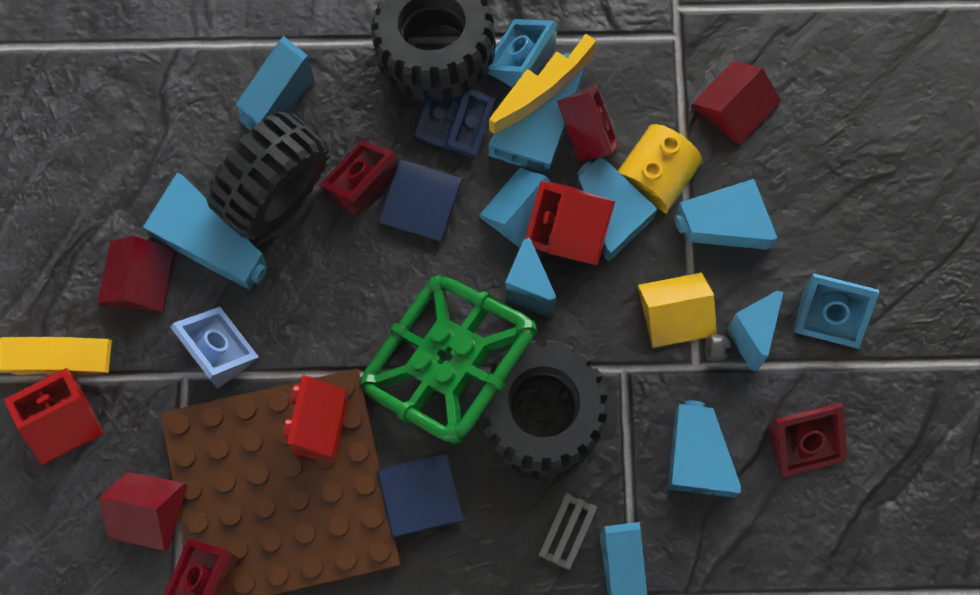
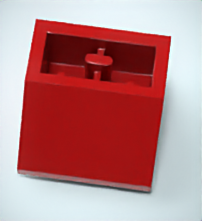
[525,181,615,265]
[4,368,104,466]
[283,375,349,463]

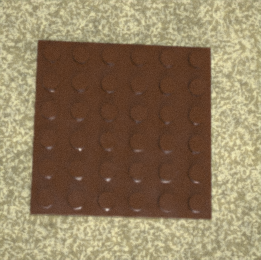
[161,368,401,595]

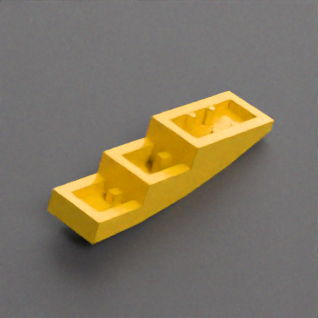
[489,34,597,135]
[0,337,112,376]

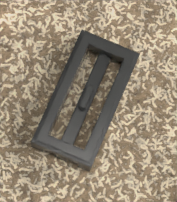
[539,493,597,571]

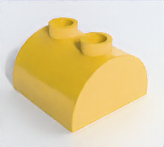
[618,124,702,214]

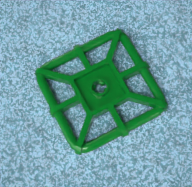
[359,274,537,444]

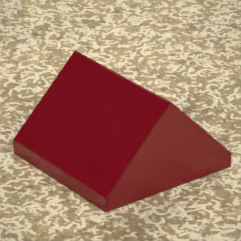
[691,61,781,146]
[557,84,619,161]
[319,140,398,218]
[97,236,175,313]
[767,403,847,478]
[99,472,188,552]
[164,538,238,595]

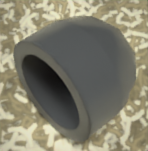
[705,334,731,361]

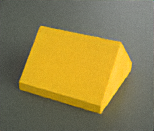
[637,272,717,349]

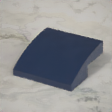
[412,88,495,158]
[379,160,463,241]
[377,455,463,538]

